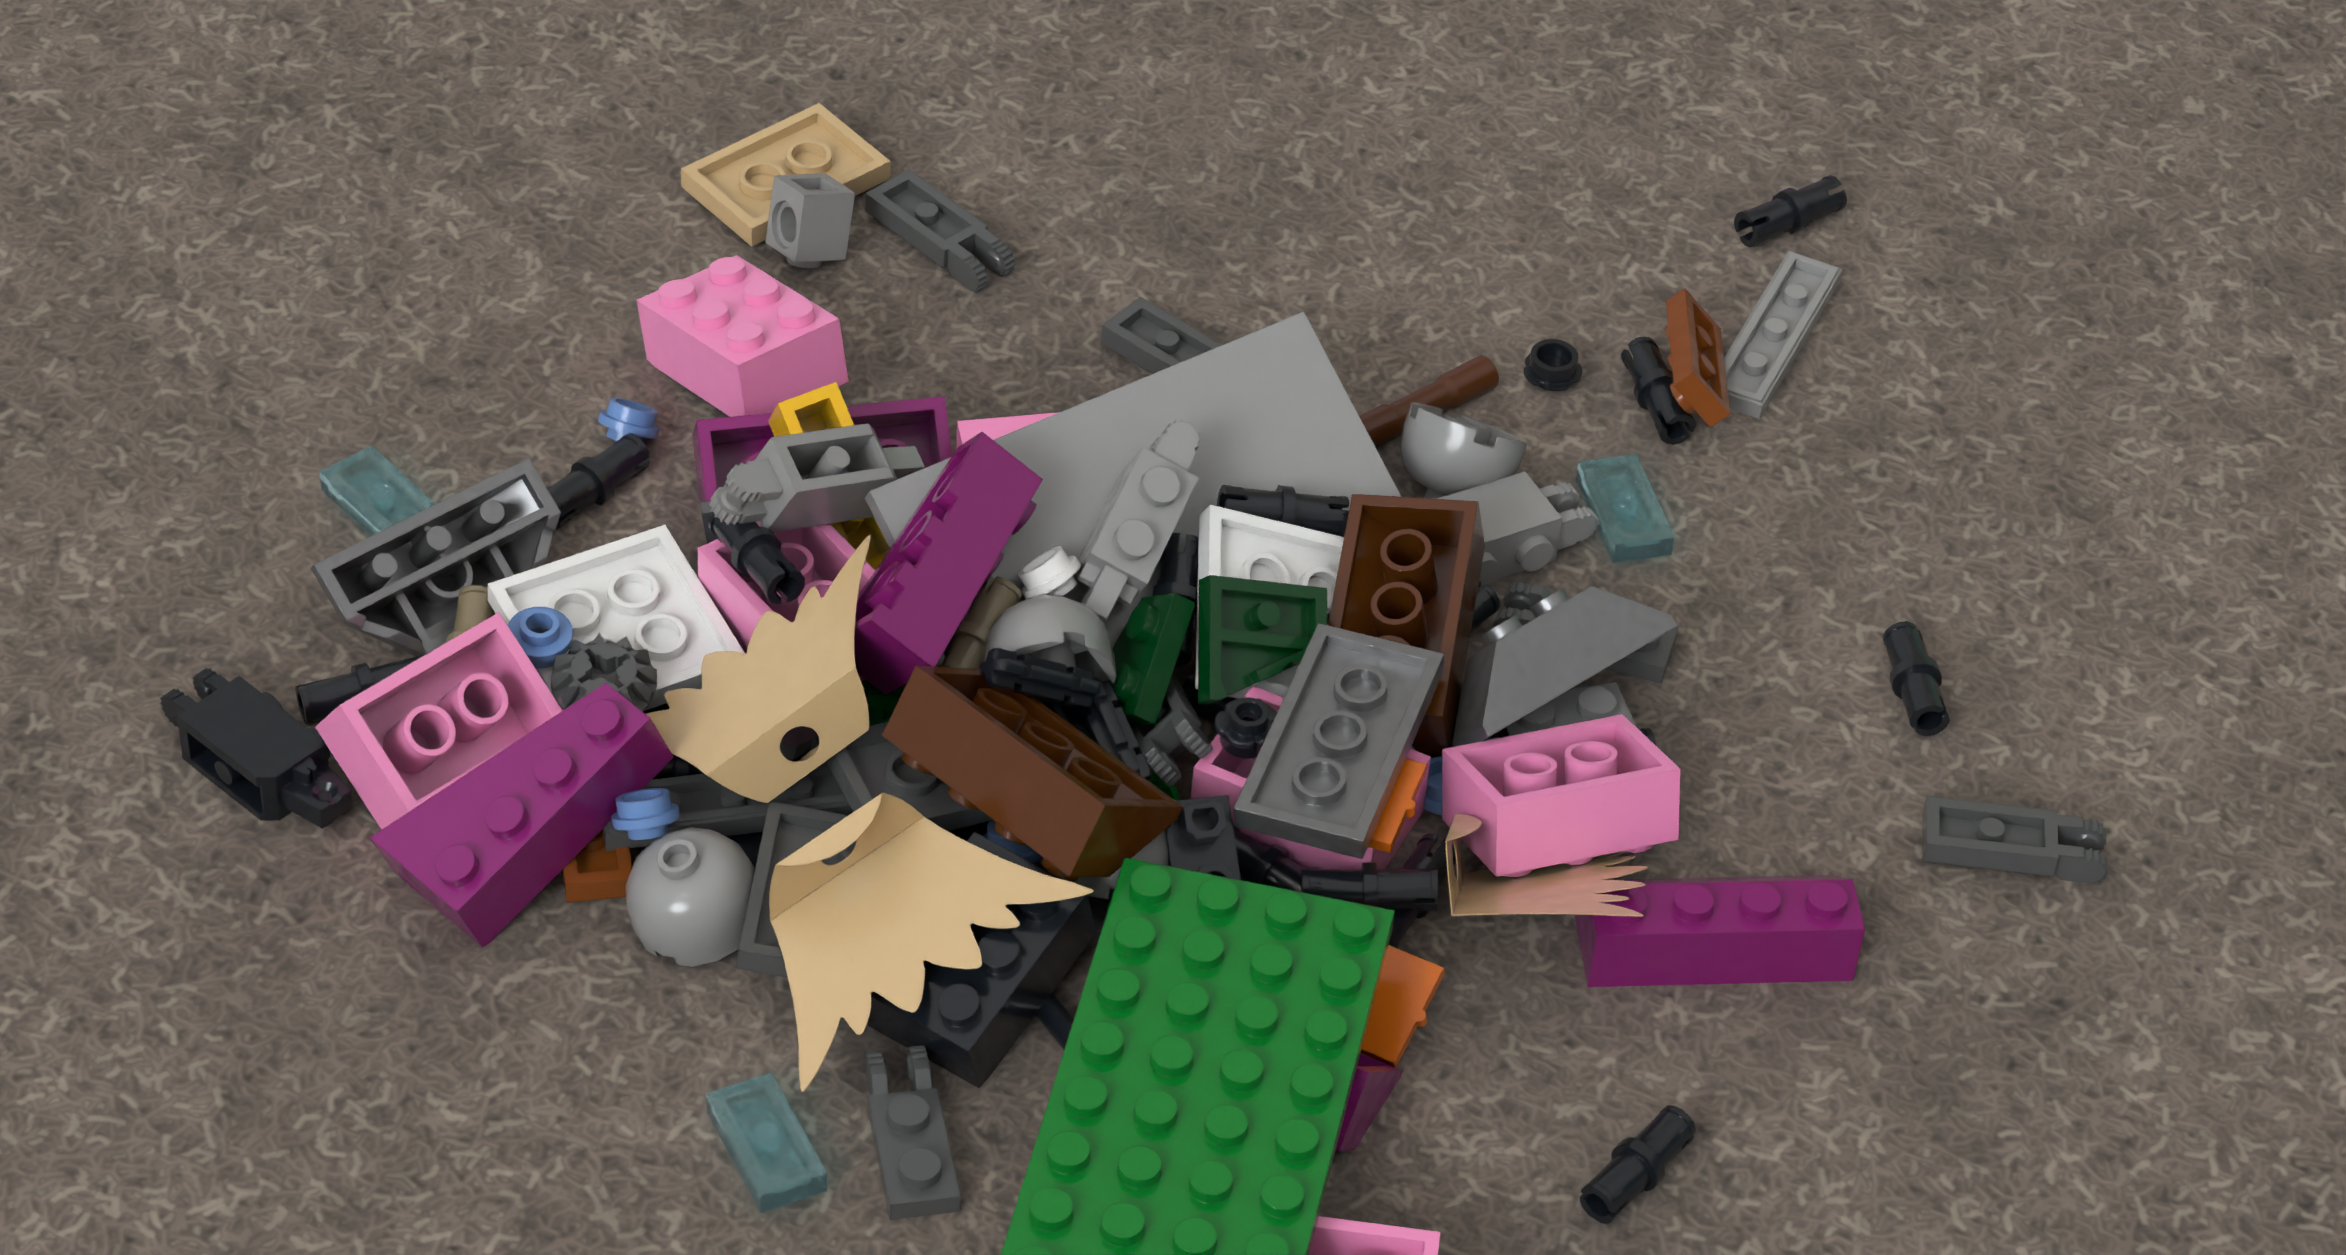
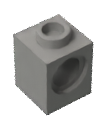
[765,173,855,268]

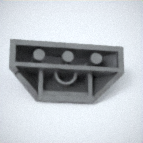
[311,458,561,656]
[1453,586,1678,747]

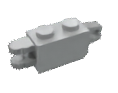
[1075,419,1201,623]
[709,423,925,533]
[1438,471,1599,589]

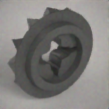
[551,632,657,711]

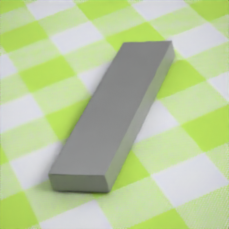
[1724,251,1843,419]

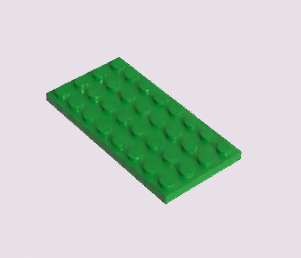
[1000,857,1394,1255]

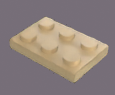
[681,103,891,247]

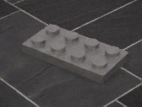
[1233,623,1444,859]

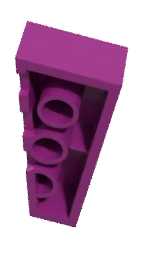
[854,432,1043,695]
[370,683,674,947]

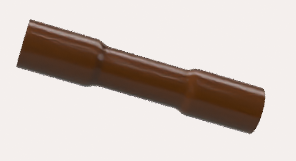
[1359,355,1499,448]

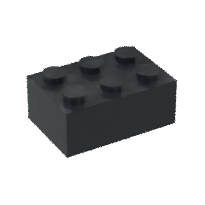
[867,832,1096,1088]

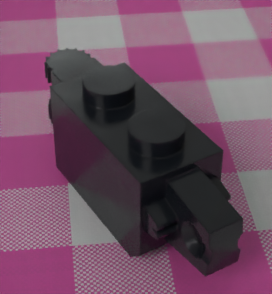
[160,668,353,828]

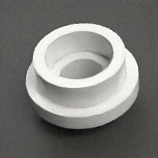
[1018,546,1081,599]

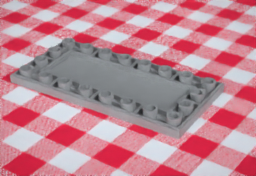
[864,312,1401,656]

